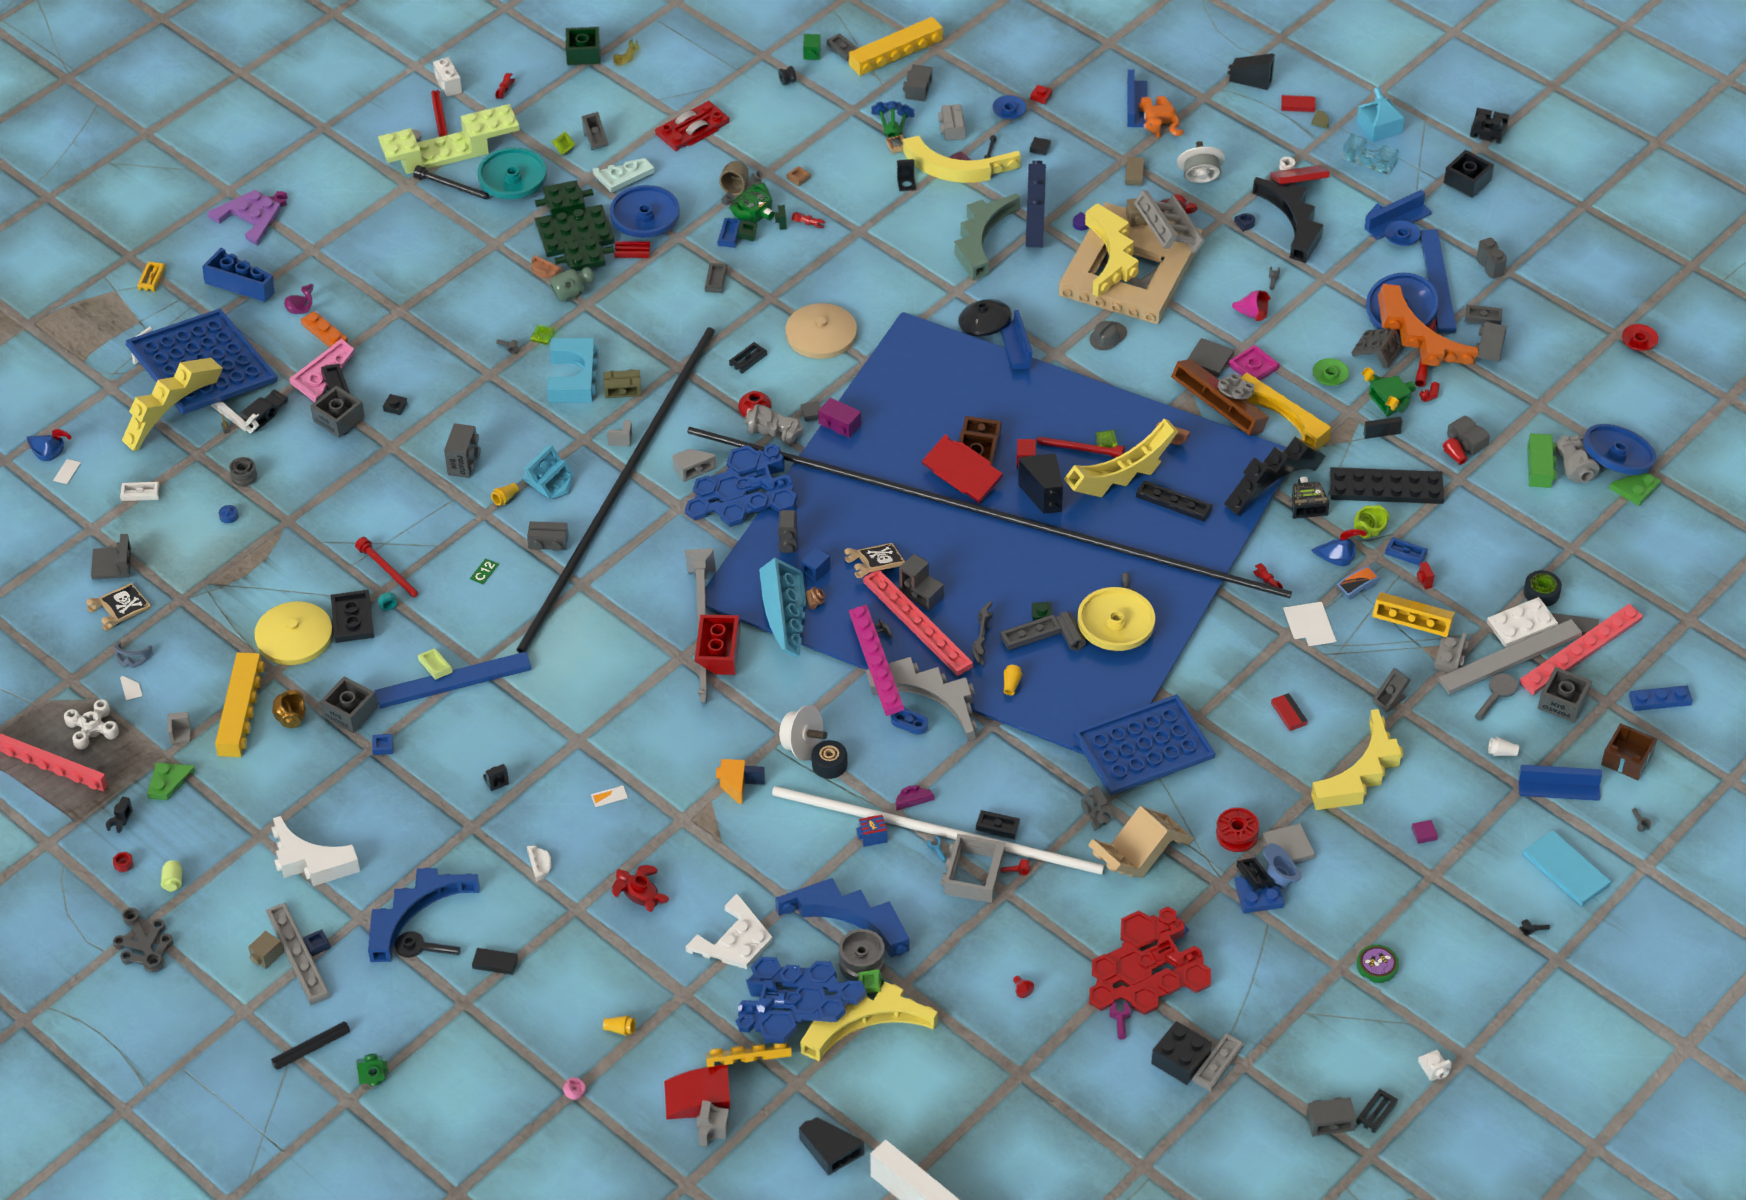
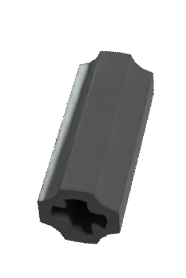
[1056,611,1086,651]

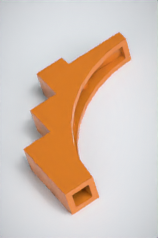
[1378,284,1479,366]

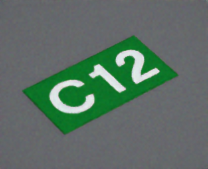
[470,558,499,584]

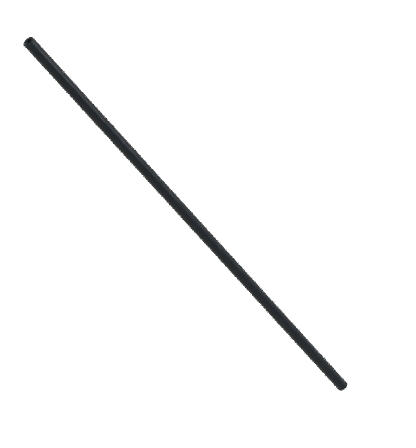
[516,327,715,653]

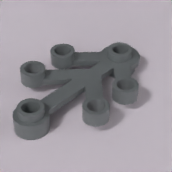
[113,908,173,972]

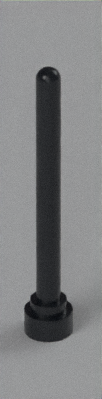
[413,165,489,199]

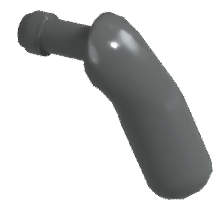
[1121,572,1136,592]

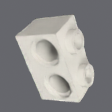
[433,57,462,97]

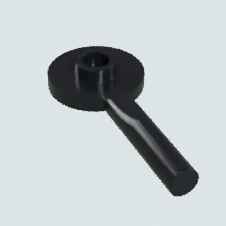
[395,931,461,958]

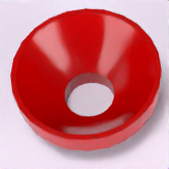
[738,391,772,417]

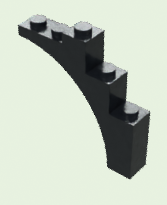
[1252,177,1323,263]
[1224,437,1326,516]

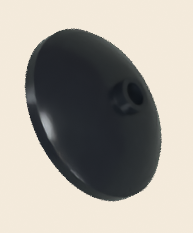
[958,299,1012,336]

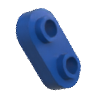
[891,708,928,735]

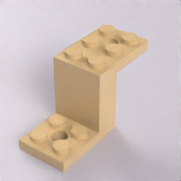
[1088,806,1194,878]

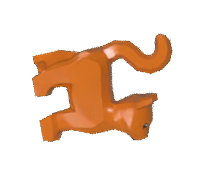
[1139,96,1184,138]

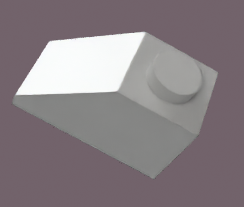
[672,449,716,482]

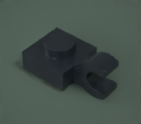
[106,796,133,833]

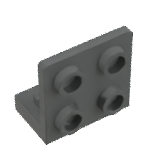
[1351,328,1403,368]
[91,534,132,580]

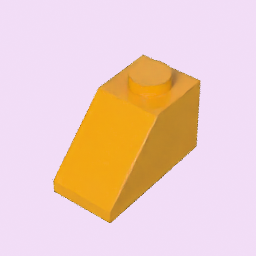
[716,759,745,804]

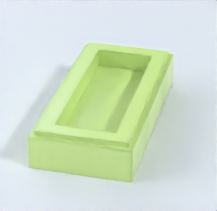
[418,648,453,680]

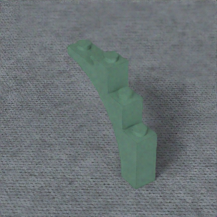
[954,193,1020,280]

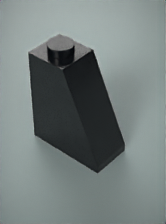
[1227,53,1275,90]
[799,1117,864,1176]

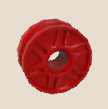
[1216,807,1259,852]

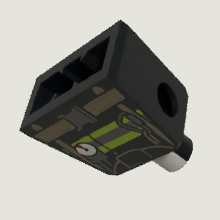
[1292,477,1330,519]

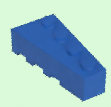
[202,247,275,302]

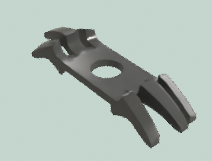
[973,601,993,666]

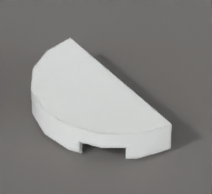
[527,846,552,882]

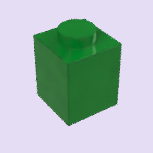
[803,34,821,60]

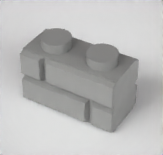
[938,104,965,141]

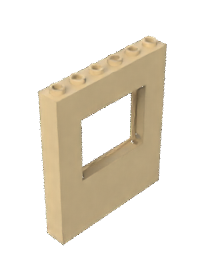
[1059,202,1203,324]

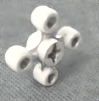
[64,699,119,750]

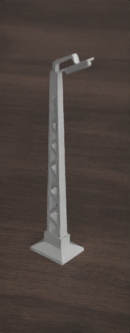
[685,548,716,703]

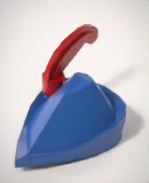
[27,429,72,461]
[1311,529,1367,566]

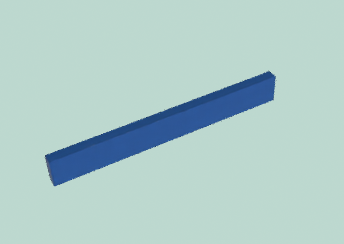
[1420,229,1456,333]
[375,652,532,709]

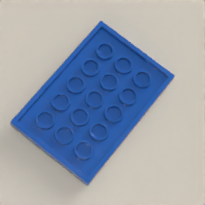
[1073,694,1216,796]

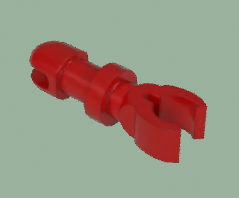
[495,73,515,99]
[791,212,825,228]
[1253,563,1283,589]

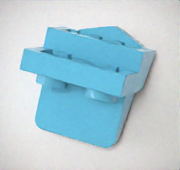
[522,445,574,499]

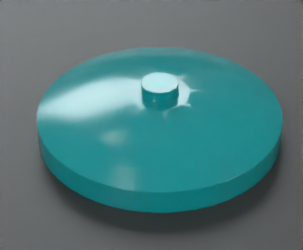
[477,147,547,199]

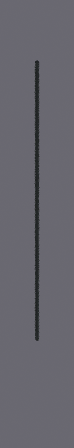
[687,427,1292,599]

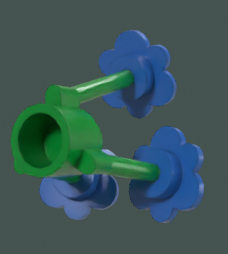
[871,101,915,138]

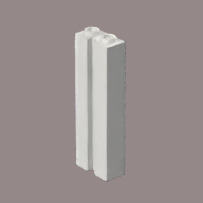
[871,1139,959,1200]

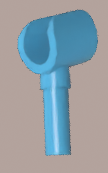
[927,836,947,863]

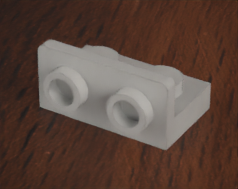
[1434,633,1469,672]

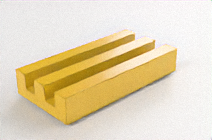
[137,262,166,292]

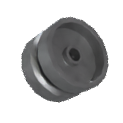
[839,929,885,981]

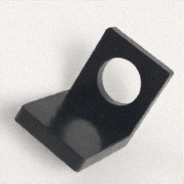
[897,159,916,191]

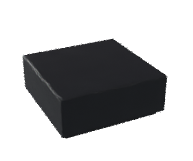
[1030,137,1051,156]

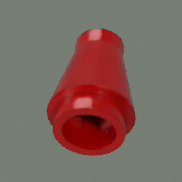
[1442,437,1468,465]

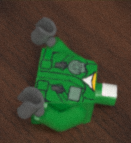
[721,170,775,223]

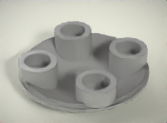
[1218,374,1255,399]

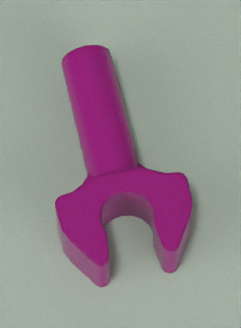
[267,191,288,207]
[1109,1002,1131,1040]

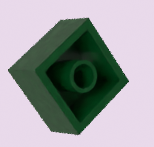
[566,27,600,65]

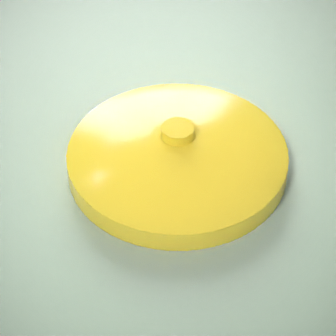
[1077,587,1155,651]
[255,601,333,665]

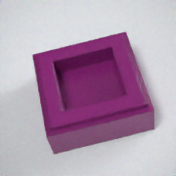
[1411,820,1438,844]

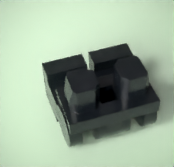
[1470,107,1510,144]

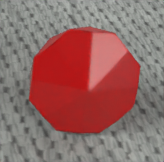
[1013,976,1034,998]

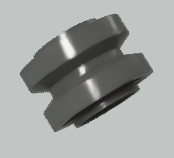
[229,457,257,486]

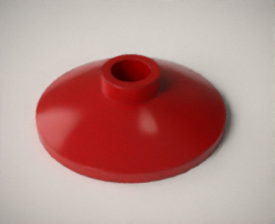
[1622,324,1659,351]

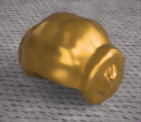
[272,690,306,729]

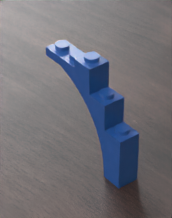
[368,867,480,962]

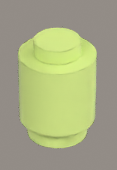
[161,860,183,892]

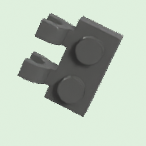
[1081,785,1115,831]

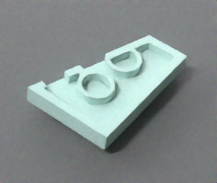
[593,158,655,193]

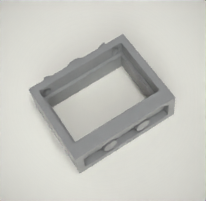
[941,834,1005,903]

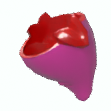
[1232,290,1271,321]

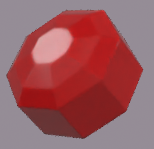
[113,852,133,872]

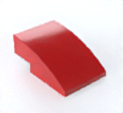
[664,1065,731,1120]

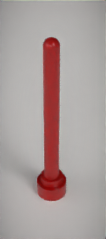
[1036,437,1125,458]
[355,537,418,597]

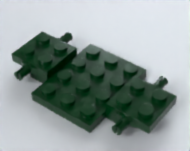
[535,180,615,271]

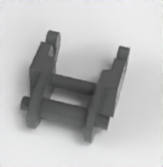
[874,619,892,639]

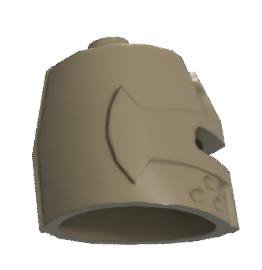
[719,161,749,196]

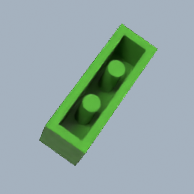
[1527,433,1557,488]

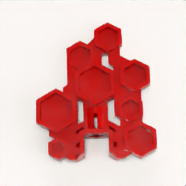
[1089,906,1211,1015]

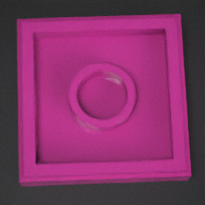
[1228,345,1280,381]

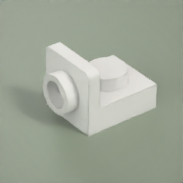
[1418,1050,1452,1081]

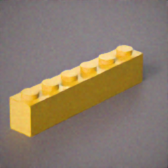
[849,17,943,76]
[215,652,265,757]

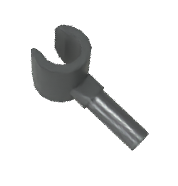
[1269,266,1280,290]
[496,339,519,354]
[1632,808,1651,832]

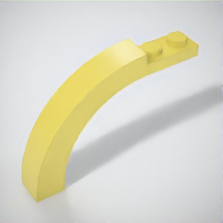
[903,136,1021,183]

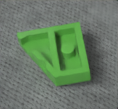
[1609,472,1661,506]
[147,762,195,800]

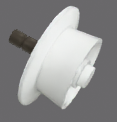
[779,705,827,761]

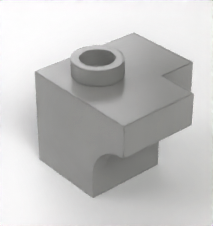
[697,1101,729,1147]

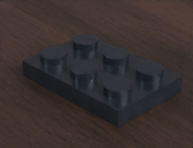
[331,590,374,643]

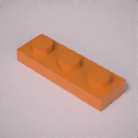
[300,311,348,348]

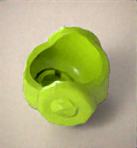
[1353,505,1390,539]

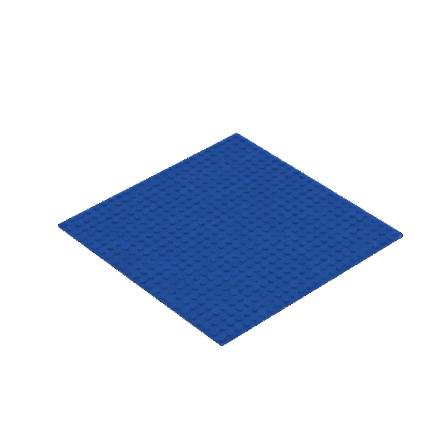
[706,312,1287,755]

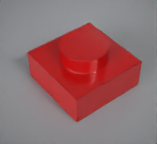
[1030,85,1053,104]
[1417,562,1434,589]

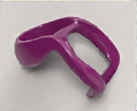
[284,284,314,314]

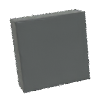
[801,401,821,421]

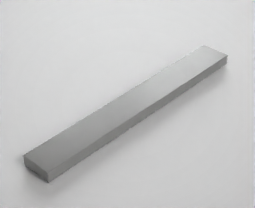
[1438,619,1582,695]

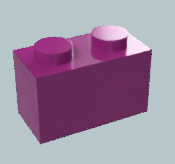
[818,397,861,438]

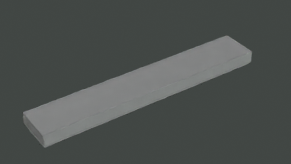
[266,902,330,1006]

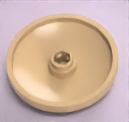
[785,303,857,359]

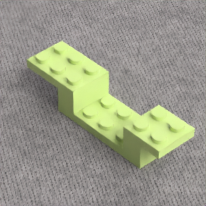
[378,104,520,174]

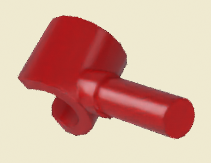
[1001,859,1031,875]

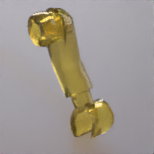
[613,39,639,66]

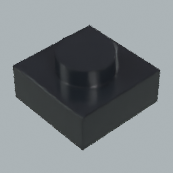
[383,394,407,415]

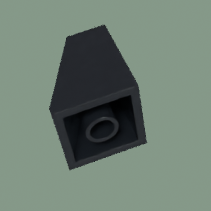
[1018,454,1063,514]

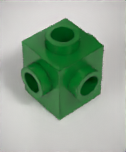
[356,1053,389,1086]

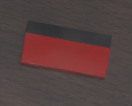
[1271,693,1308,731]

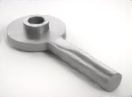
[1475,673,1517,721]

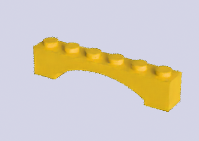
[1240,373,1331,449]

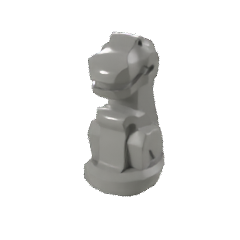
[745,404,802,444]
[1556,435,1600,483]

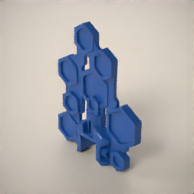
[685,443,798,527]
[736,957,867,1043]

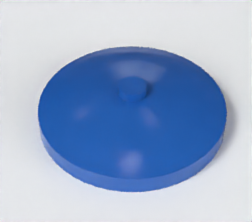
[610,185,680,238]
[1366,273,1439,336]
[1583,424,1656,475]

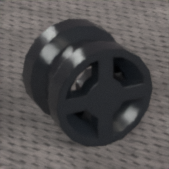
[778,66,797,85]

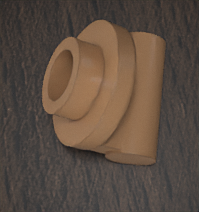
[806,587,825,609]

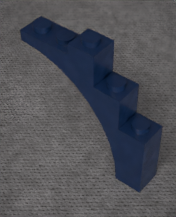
[1026,160,1046,248]

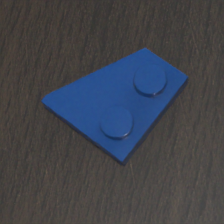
[1234,877,1284,914]

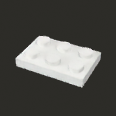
[1487,597,1558,648]

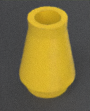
[491,483,519,506]
[1003,665,1023,695]
[603,1015,636,1036]

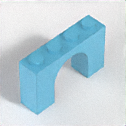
[547,338,598,403]

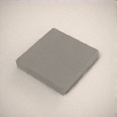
[1262,823,1315,864]

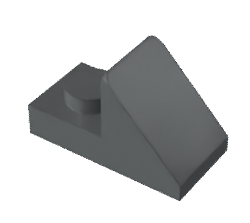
[582,112,608,150]
[1372,668,1411,712]

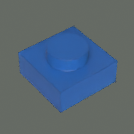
[372,734,393,755]

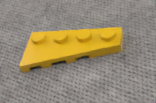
[706,1043,792,1067]

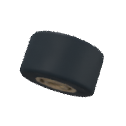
[811,740,848,779]

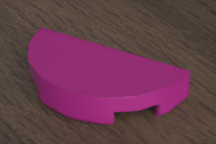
[896,785,935,810]

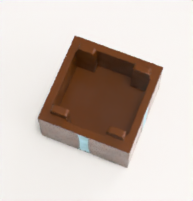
[1601,723,1657,780]

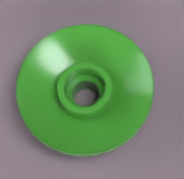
[1313,358,1349,386]

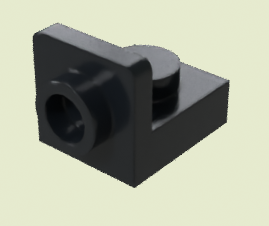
[483,764,509,791]

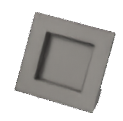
[607,420,632,447]
[168,712,191,744]

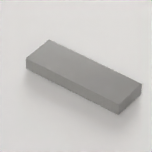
[1192,1033,1244,1092]

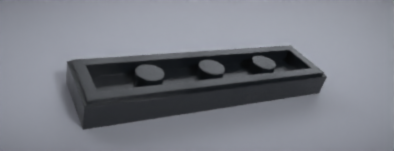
[1136,480,1212,522]

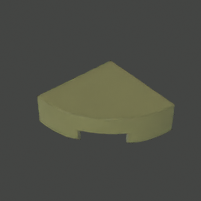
[1312,110,1329,129]

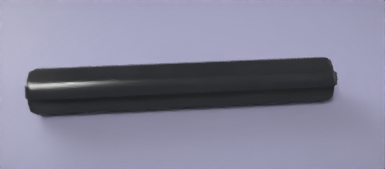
[271,1021,350,1069]

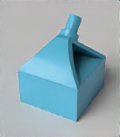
[1356,87,1405,142]

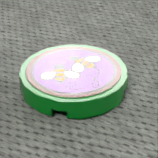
[1357,945,1399,983]

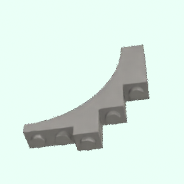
[866,657,978,741]

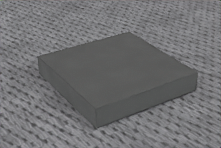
[1188,338,1234,377]

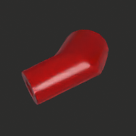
[1419,382,1440,402]

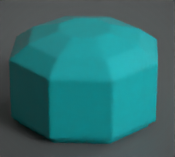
[378,592,398,611]

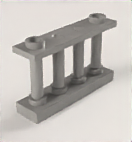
[1134,190,1205,254]

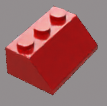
[695,614,741,675]

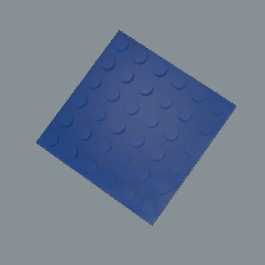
[126,308,278,415]

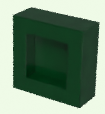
[775,205,786,230]
[737,220,757,241]
[1032,602,1052,621]

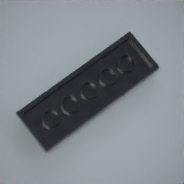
[1330,467,1444,504]

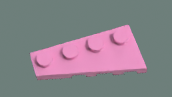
[290,339,354,403]

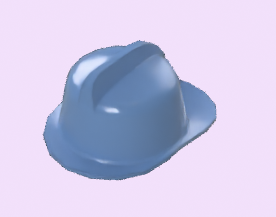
[1264,843,1302,889]

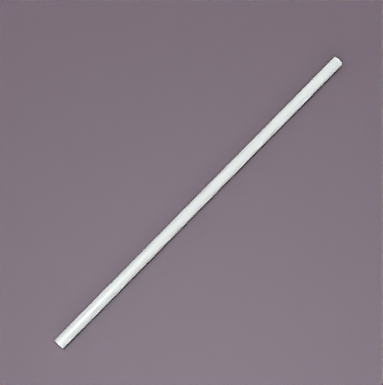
[772,786,1105,875]

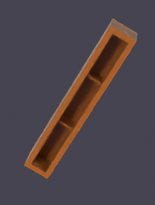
[1171,359,1269,435]

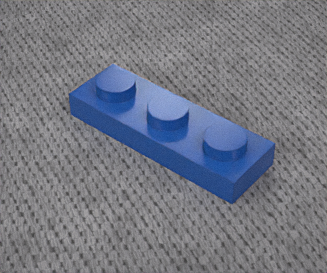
[1629,685,1693,711]

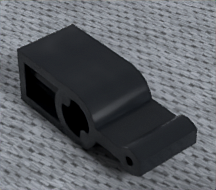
[241,390,289,432]

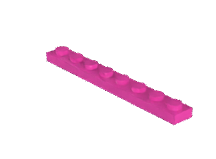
[848,604,905,716]

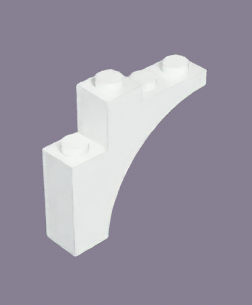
[271,816,360,886]

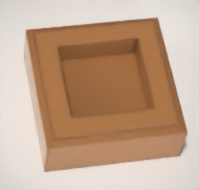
[786,166,811,187]

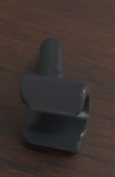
[1519,919,1550,936]

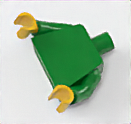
[1361,367,1416,417]

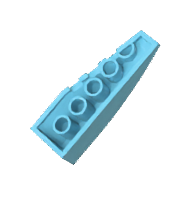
[759,558,806,658]

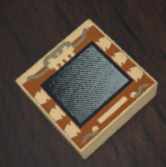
[886,135,904,154]

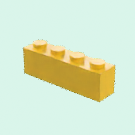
[1372,592,1455,637]

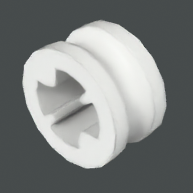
[1279,157,1295,171]

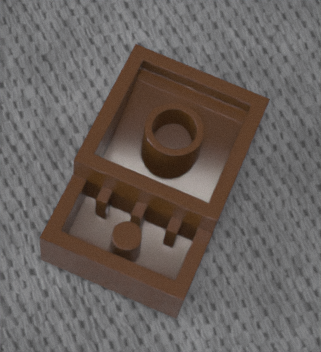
[959,416,1002,466]

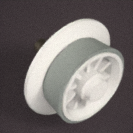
[1177,141,1225,183]

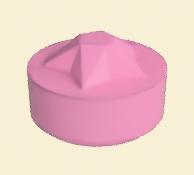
[563,1077,586,1100]

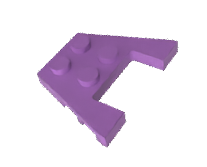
[207,190,281,245]

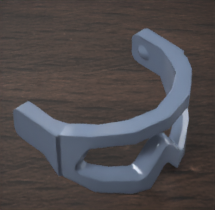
[114,642,152,668]

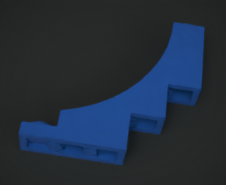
[775,878,910,957]

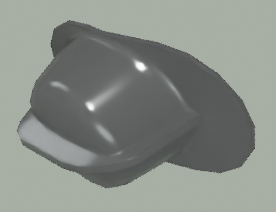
[1089,321,1127,350]

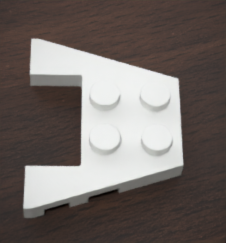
[686,894,773,969]

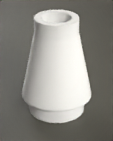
[1488,737,1519,756]

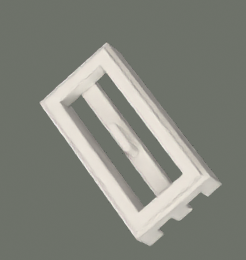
[120,482,160,501]

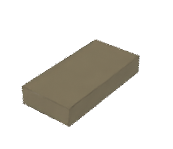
[1125,157,1144,186]

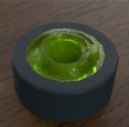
[1523,570,1562,606]

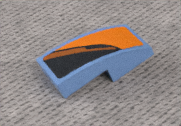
[1337,566,1381,599]

